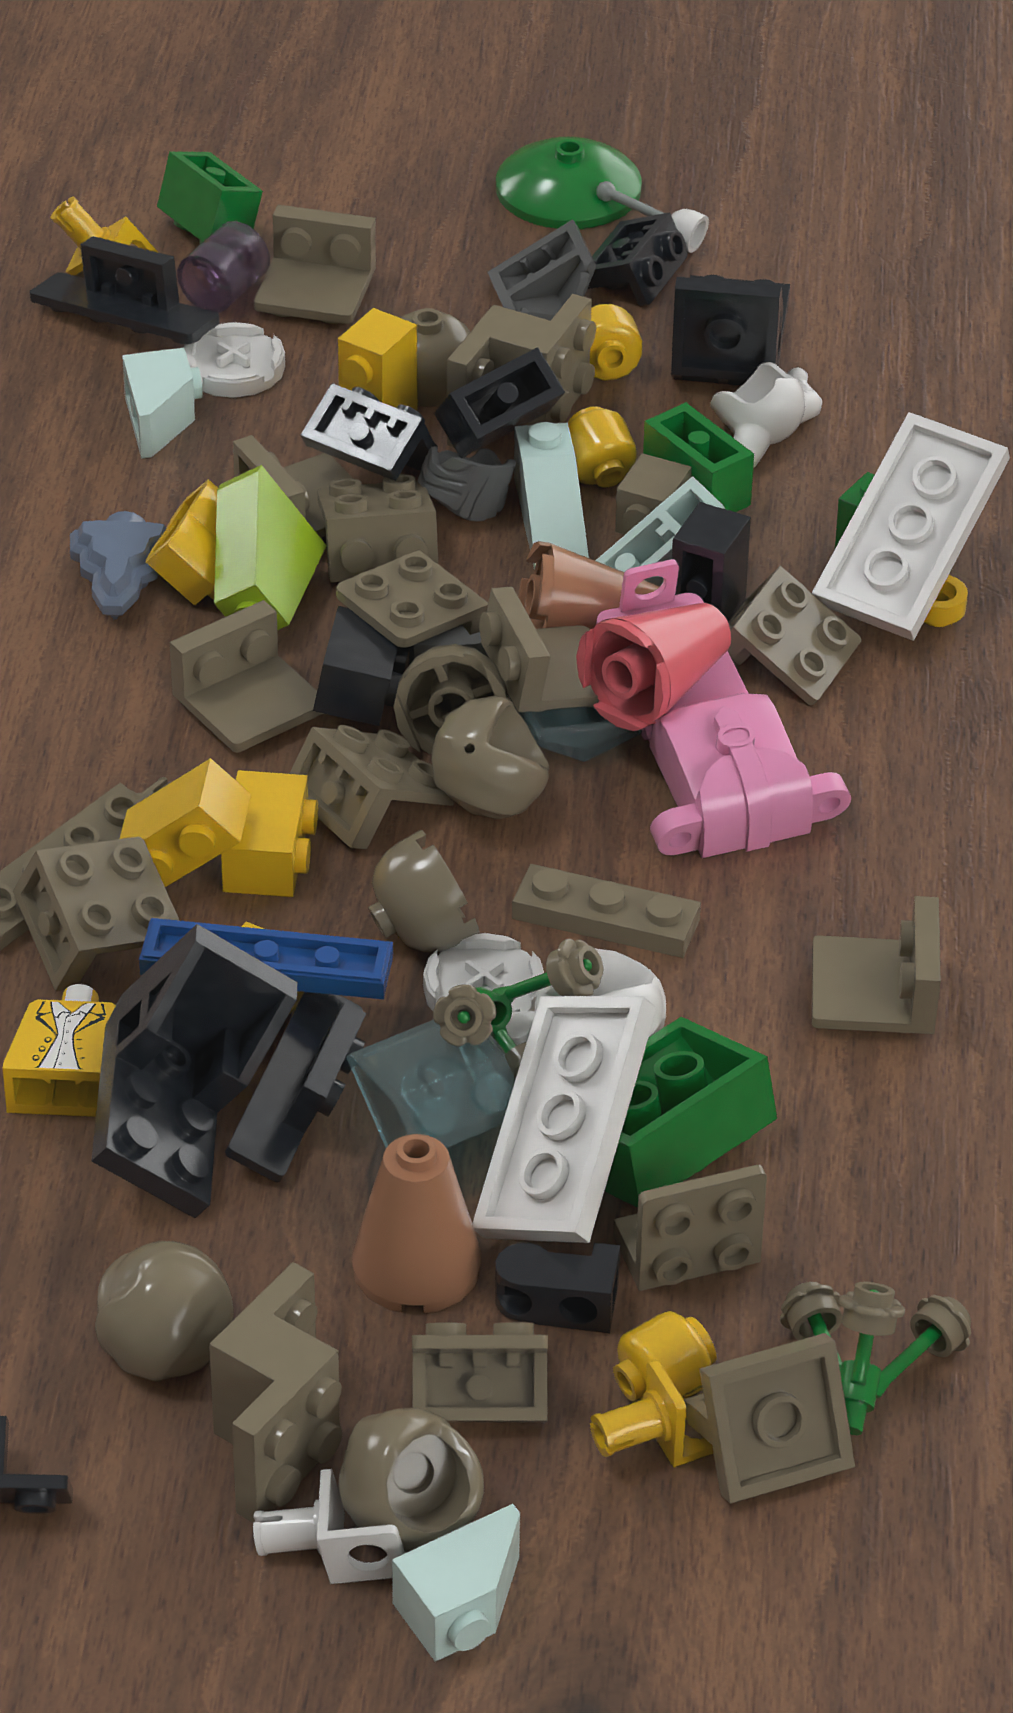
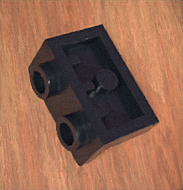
[587,212,688,306]

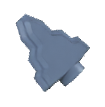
[70,511,166,620]

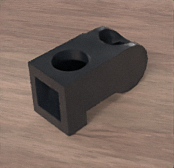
[495,1243,620,1333]

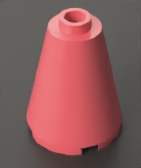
[576,603,731,731]

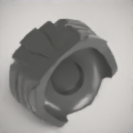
[418,447,516,521]

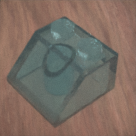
[346,1020,515,1150]

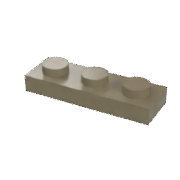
[512,864,701,958]

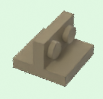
[684,1333,855,1504]

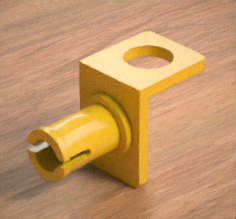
[51,197,159,276]
[590,1360,714,1467]

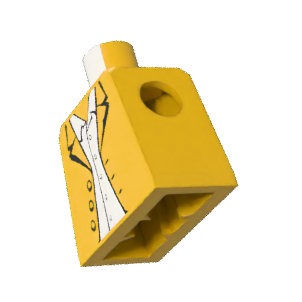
[2,984,116,1117]

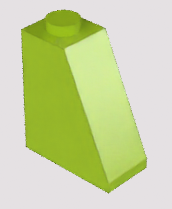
[214,465,327,630]

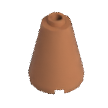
[518,541,660,630]
[352,1134,482,1313]

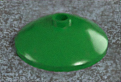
[496,136,642,229]

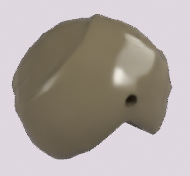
[432,696,549,819]
[95,1241,234,1381]
[339,1408,484,1553]

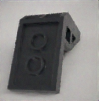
[671,275,790,386]
[91,924,298,1218]

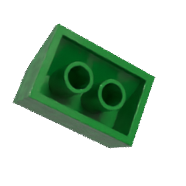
[604,1017,778,1208]

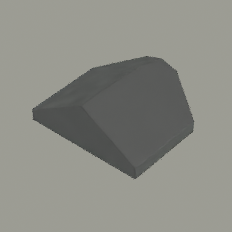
[488,220,597,321]

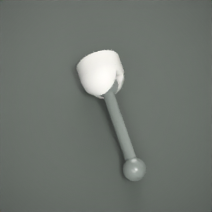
[596,181,709,253]

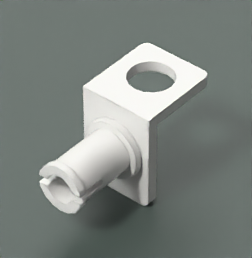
[253,1469,405,1584]

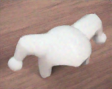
[710,362,823,468]

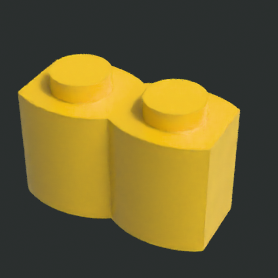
[145,479,218,606]

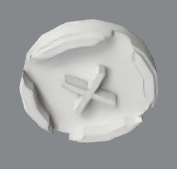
[184,322,285,398]
[423,933,544,1012]

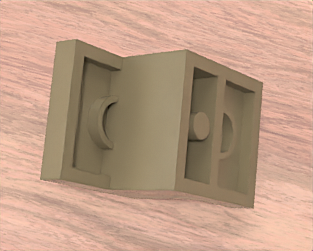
[447,294,596,447]
[209,1262,343,1523]

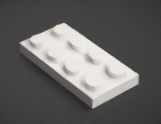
[812,412,1010,641]
[472,996,657,1243]

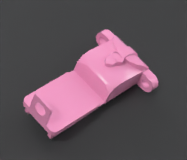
[596,559,851,858]

